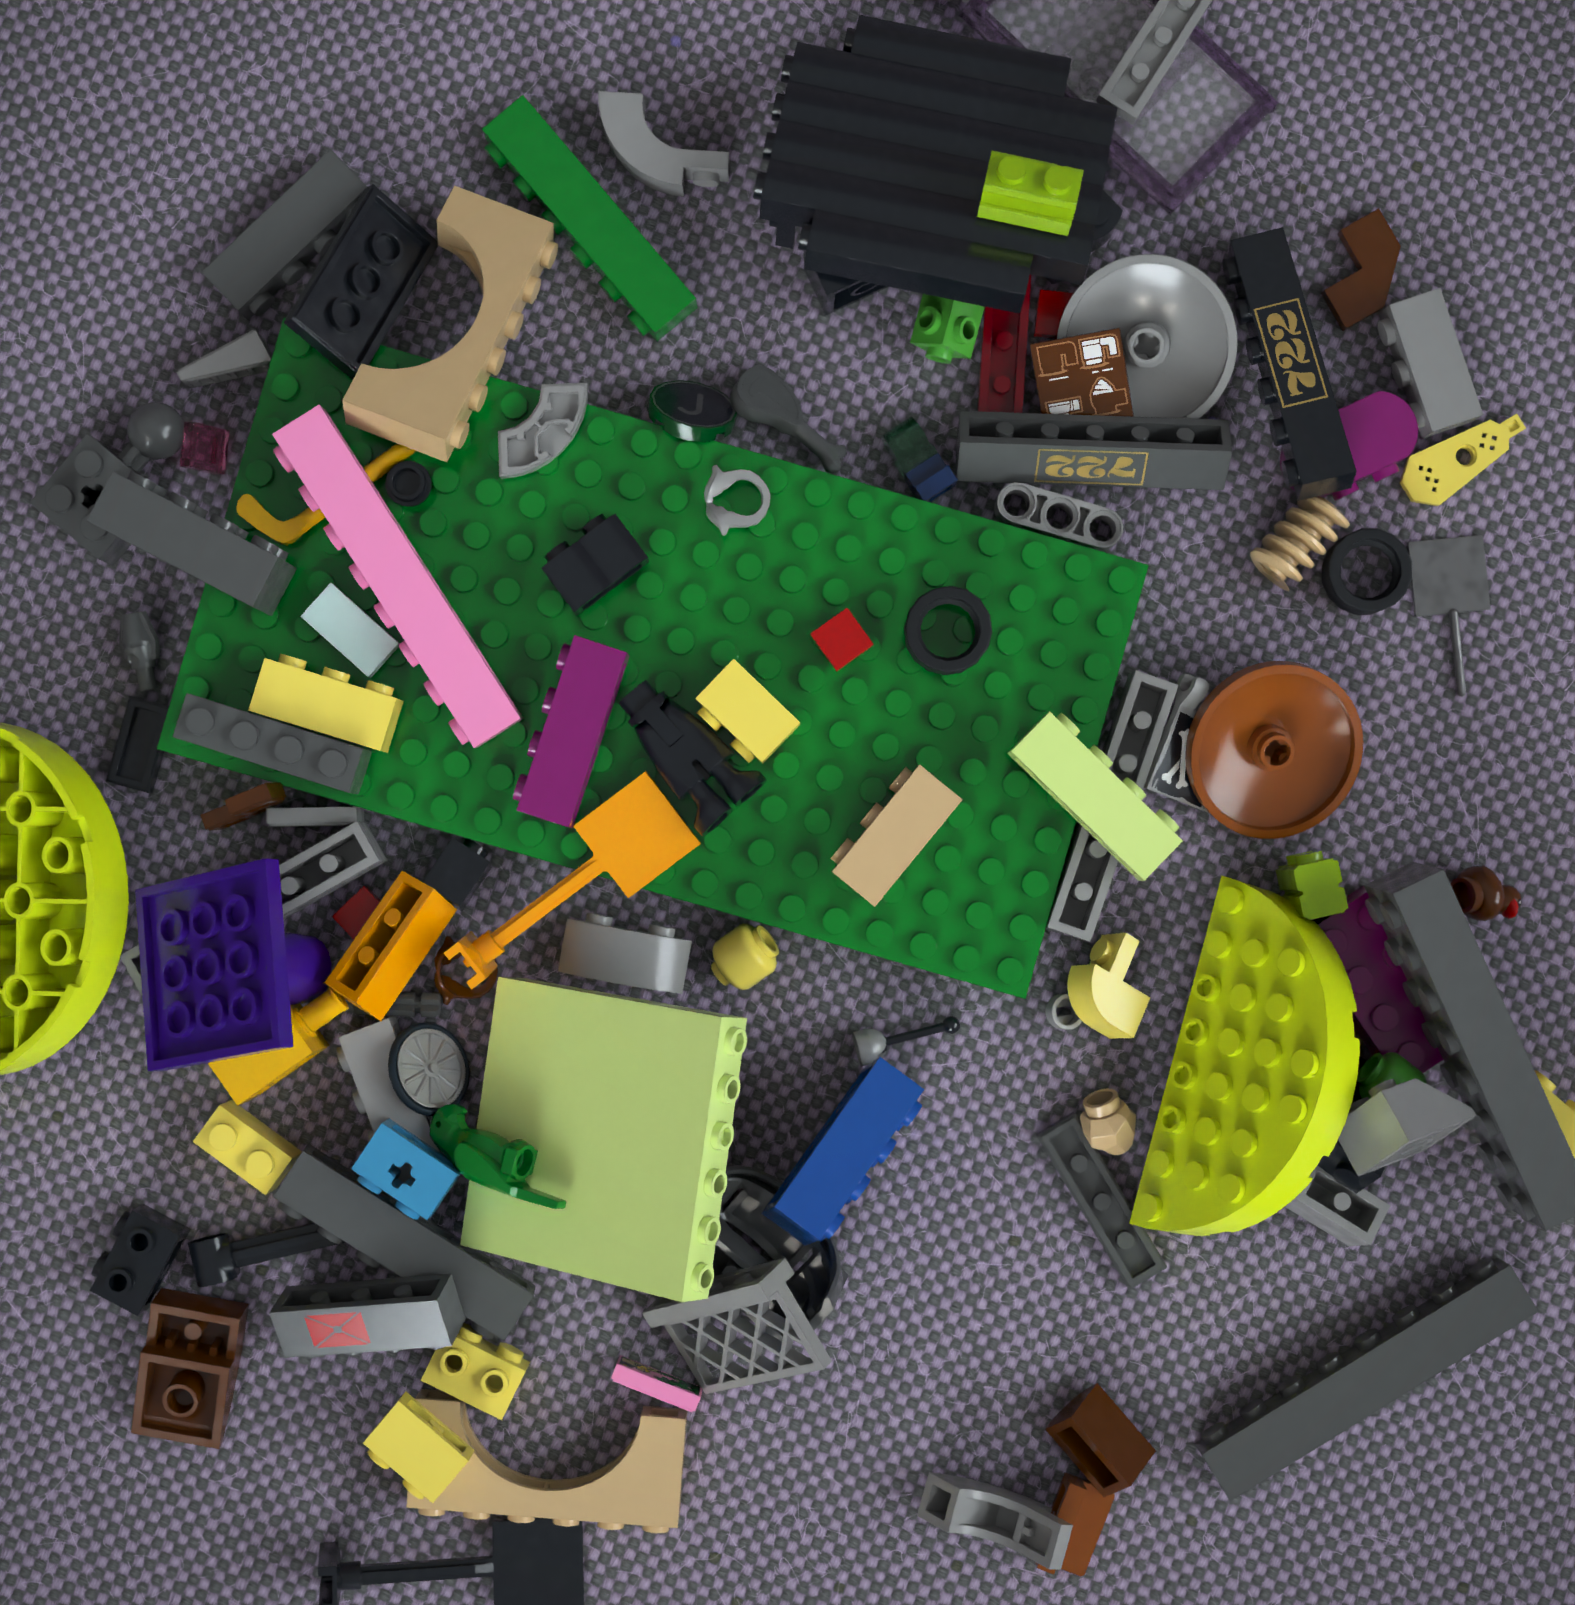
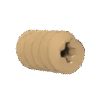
[1250,496,1350,592]

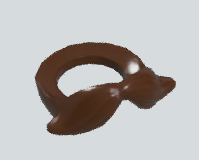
[434,936,498,1005]

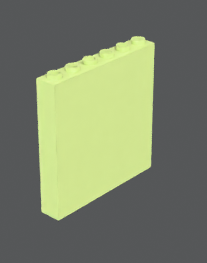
[460,977,747,1302]

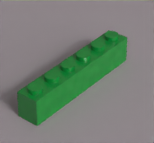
[482,95,698,342]

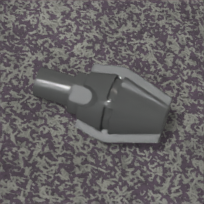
[119,611,160,691]

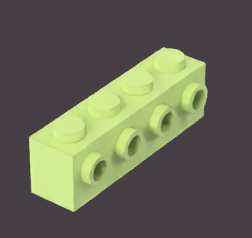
[1007,712,1183,881]

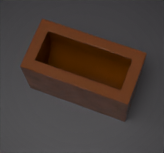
[1045,1383,1156,1497]

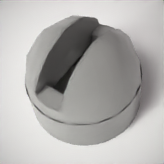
[1045,994,1082,1030]

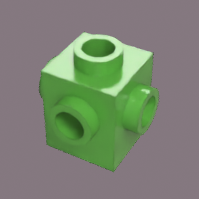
[910,294,985,364]

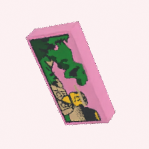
[611,1355,702,1412]

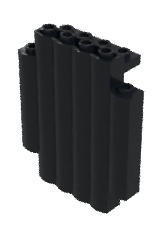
[753,15,1117,314]

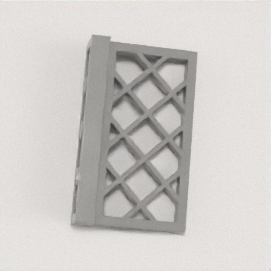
[642,1258,832,1394]

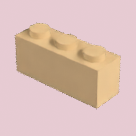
[830,765,963,907]

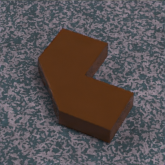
[1321,208,1401,331]
[200,782,286,831]

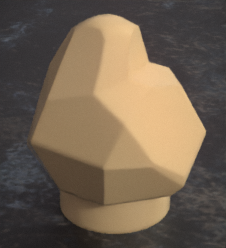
[1080,1088,1136,1155]

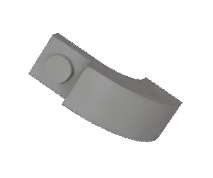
[598,91,730,197]
[917,1472,1073,1570]

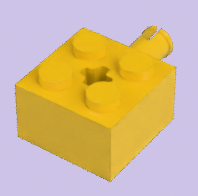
[208,987,349,1106]

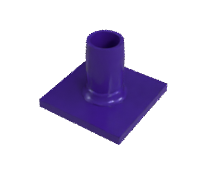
[135,858,332,1071]

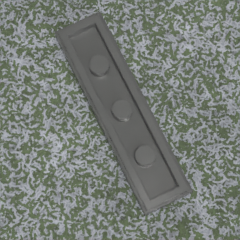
[1036,1112,1167,1290]

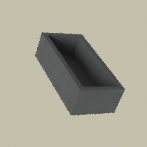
[86,471,297,616]

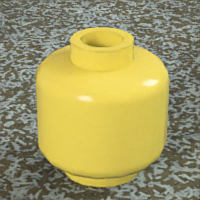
[711,924,779,990]

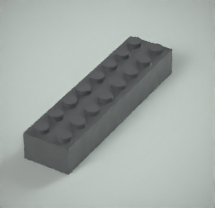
[1364,862,1575,1231]

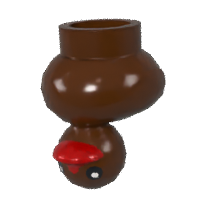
[1450,865,1522,921]

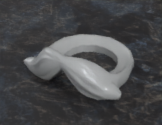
[704,465,771,536]

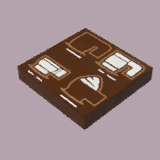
[1030,327,1134,417]

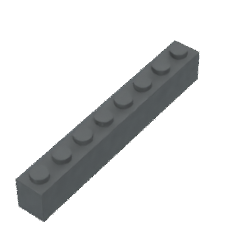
[1195,1258,1539,1501]

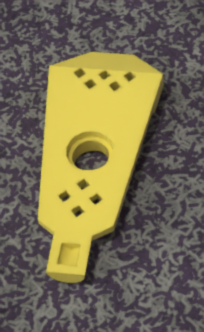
[1400,414,1526,506]

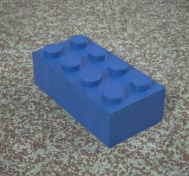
[762,1057,924,1245]

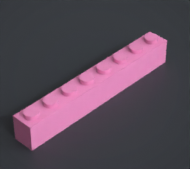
[272,405,524,748]

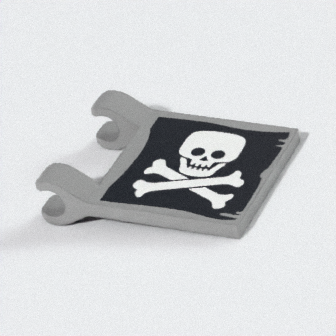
[1144,673,1209,813]

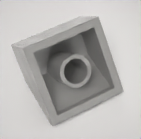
[1338,1078,1477,1177]

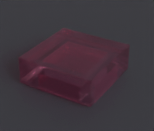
[180,422,230,475]

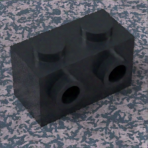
[90,1204,191,1316]

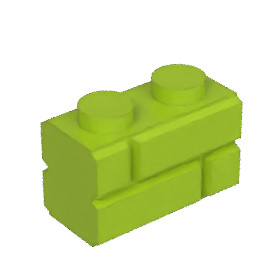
[977,150,1084,236]
[1275,850,1348,920]

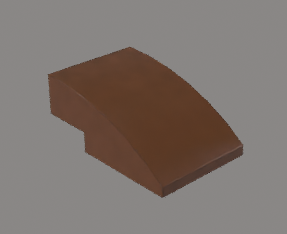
[131,1288,249,1449]

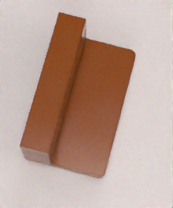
[1035,1472,1115,1576]

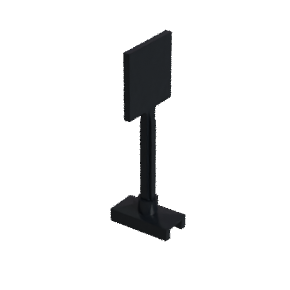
[318,1518,584,1605]

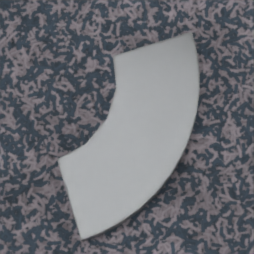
[498,383,588,479]

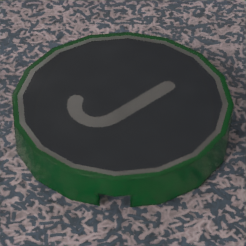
[647,380,737,442]

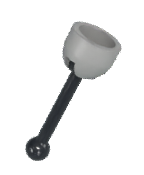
[852,1016,960,1067]

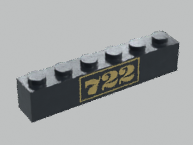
[1222,227,1357,501]

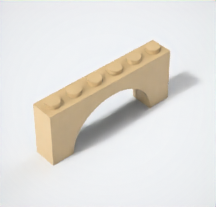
[342,185,558,462]
[406,1389,688,1533]

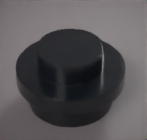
[385,461,432,507]

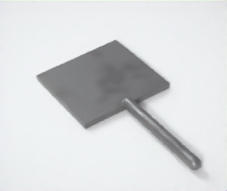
[1407,535,1491,697]

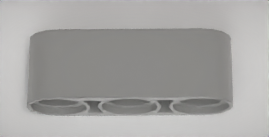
[993,482,1123,552]

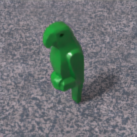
[429,1104,566,1209]

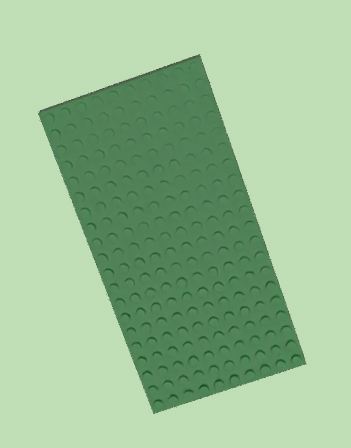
[157,317,1149,999]

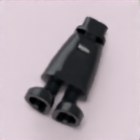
[619,680,767,837]

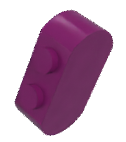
[1280,391,1418,501]

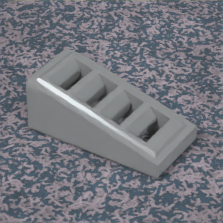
[176,330,273,388]

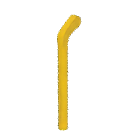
[236,443,416,545]

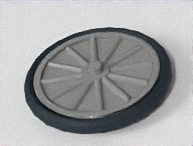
[388,1023,470,1116]

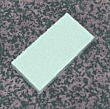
[300,583,400,678]

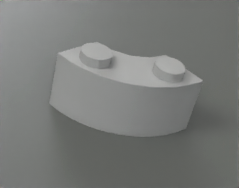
[558,913,692,994]

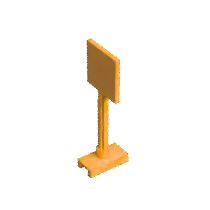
[444,771,701,990]

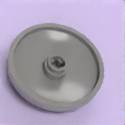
[1057,254,1238,419]

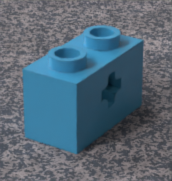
[351,1118,461,1220]

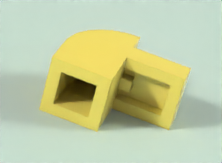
[1067,933,1150,1039]

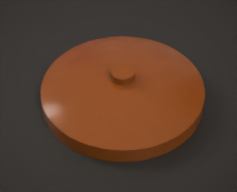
[1185,661,1363,839]

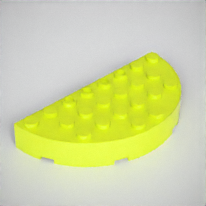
[0,723,129,1075]
[1129,875,1360,1236]

